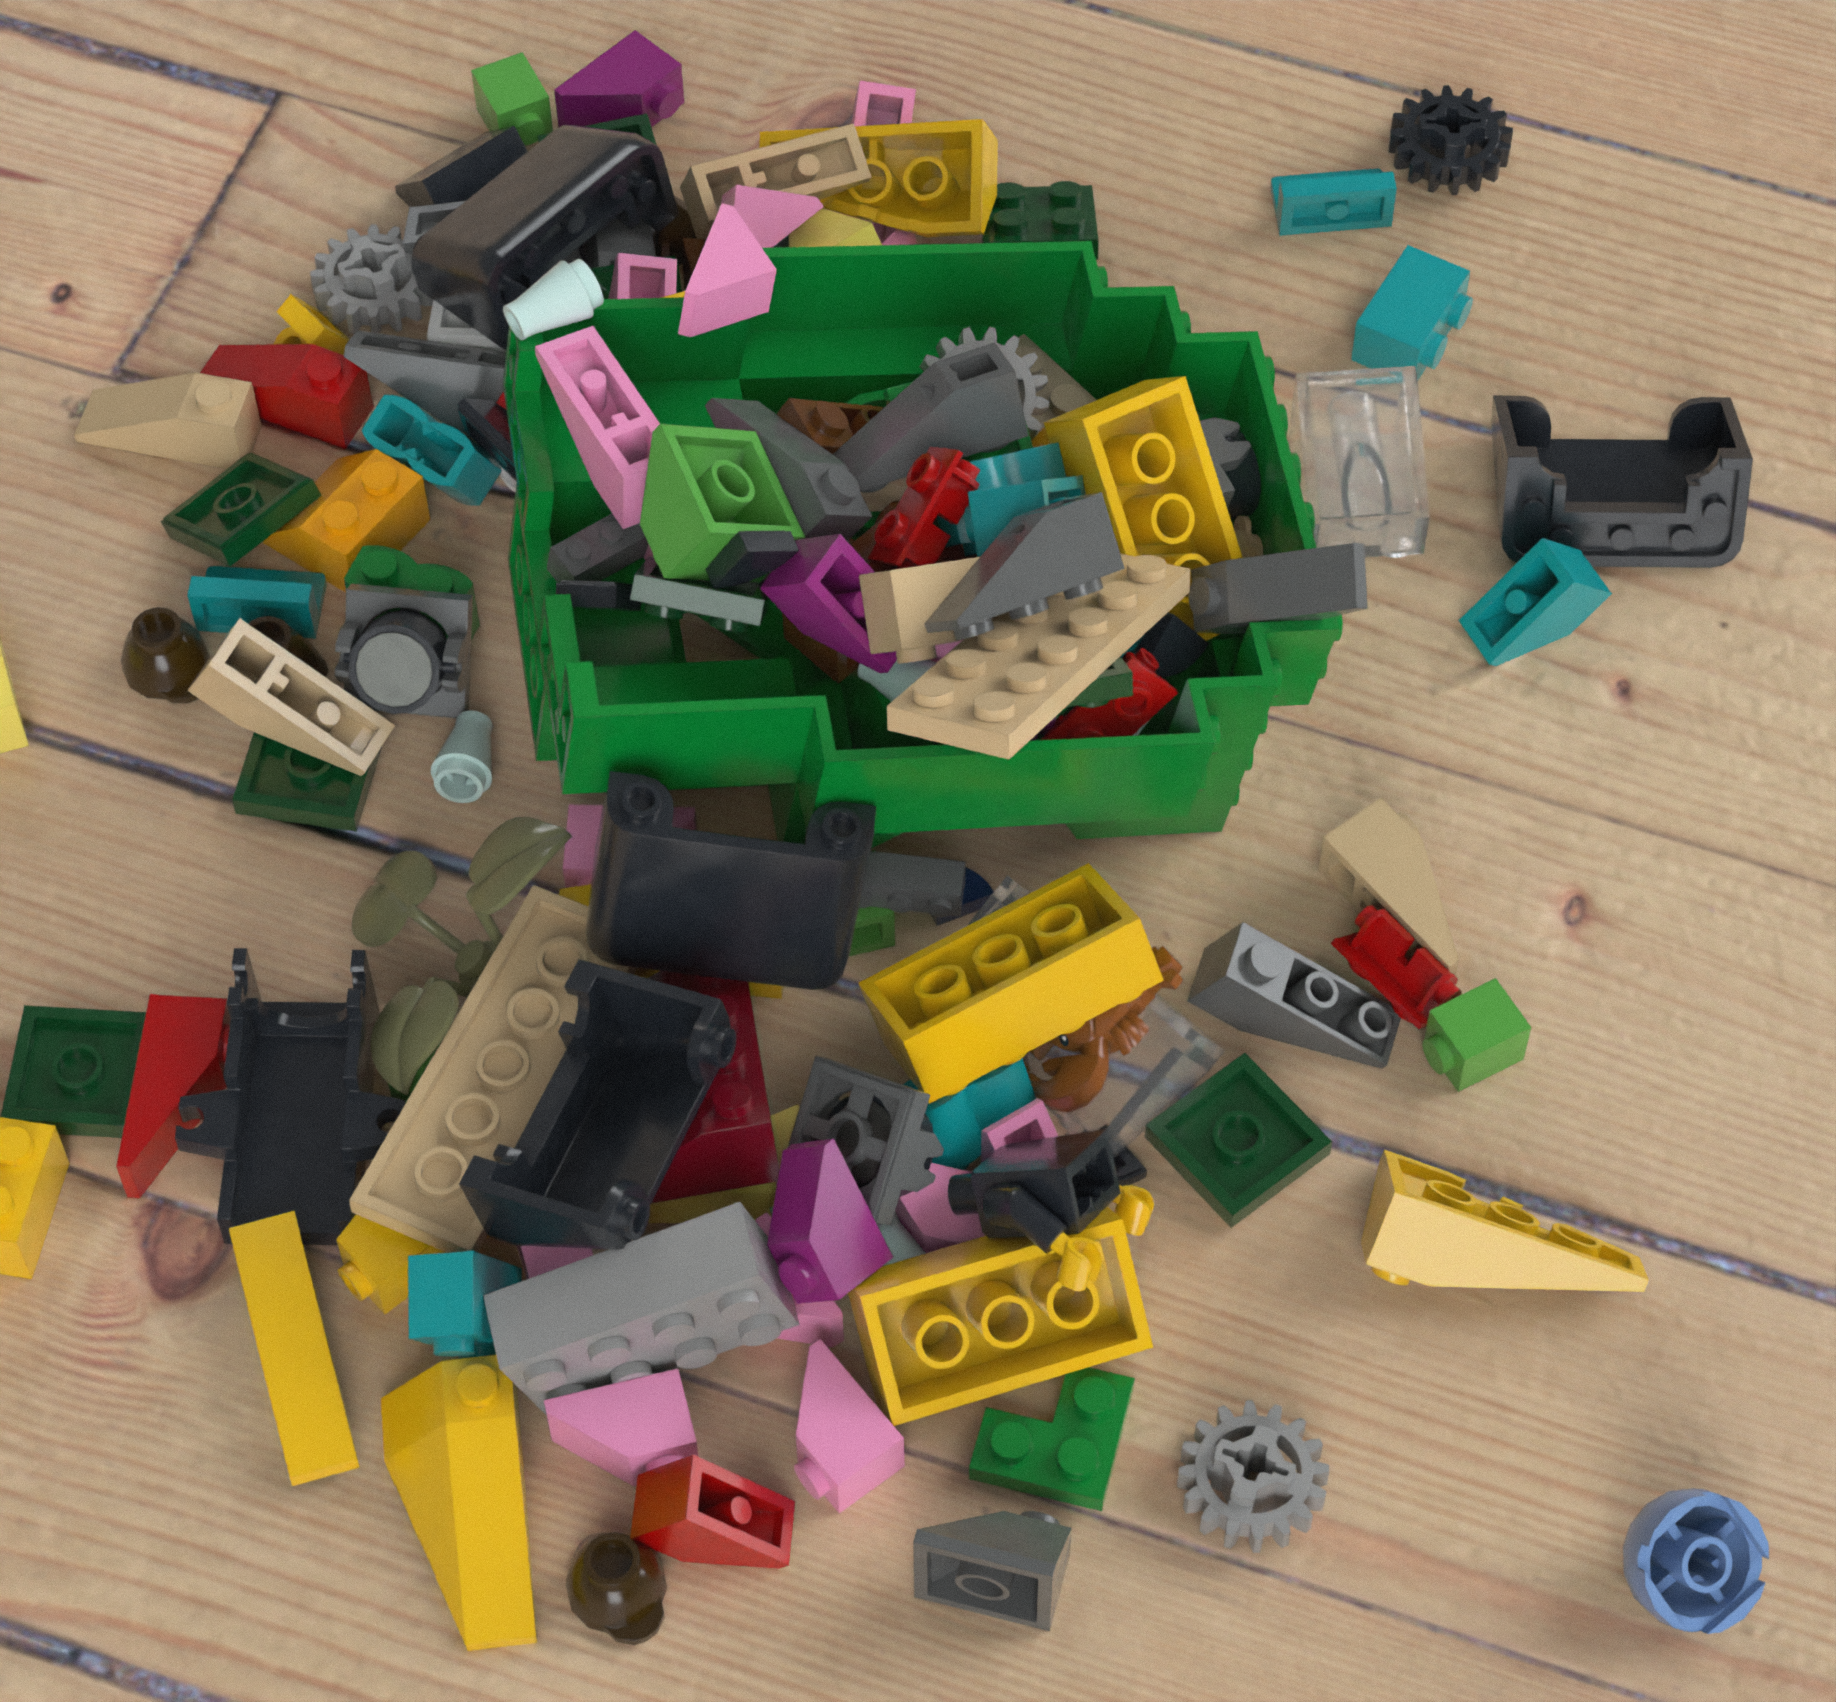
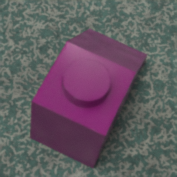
[554,30,685,128]
[760,534,897,674]
[767,1138,893,1304]

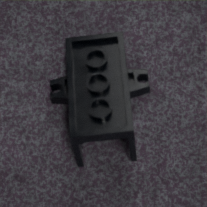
[175,948,406,1245]

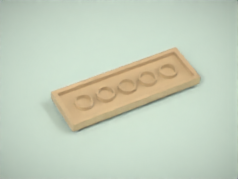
[887,554,1190,760]
[349,885,637,1253]

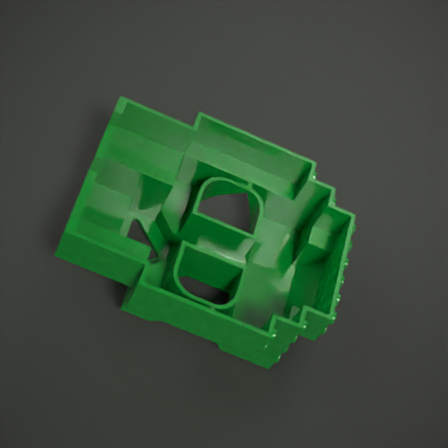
[503,241,1343,849]

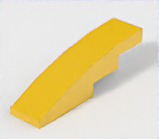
[229,1211,360,1486]

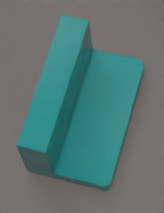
[1270,168,1397,236]
[187,566,327,639]

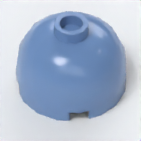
[1623,1488,1769,1634]

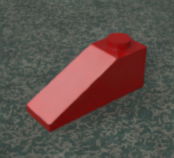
[200,344,374,449]
[116,994,231,1198]

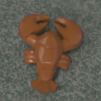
[1023,945,1184,1113]

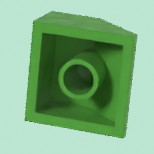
[640,424,806,582]

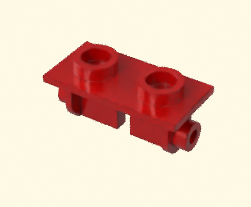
[867,446,980,569]
[1040,648,1178,740]
[1331,905,1462,1030]

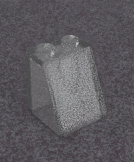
[1288,366,1430,558]

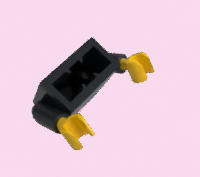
[948,1129,1154,1291]

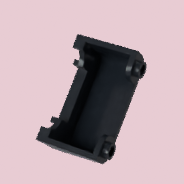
[411,125,679,351]
[1491,395,1753,568]
[586,771,876,990]
[459,959,736,1250]

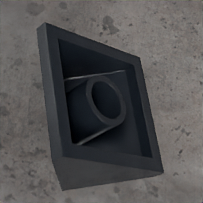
[395,126,528,207]

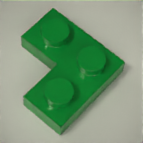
[969,1367,1135,1511]

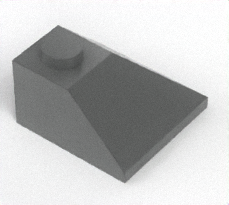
[913,1511,1072,1631]

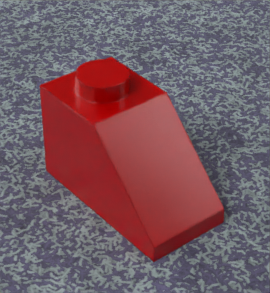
[630,1454,795,1569]

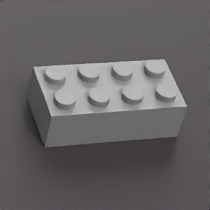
[483,1202,800,1416]

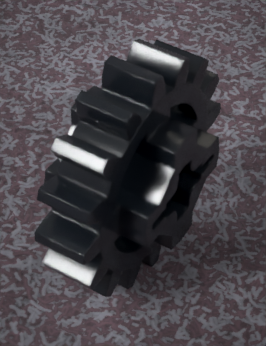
[1388,85,1513,195]

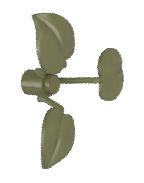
[351,816,573,1095]

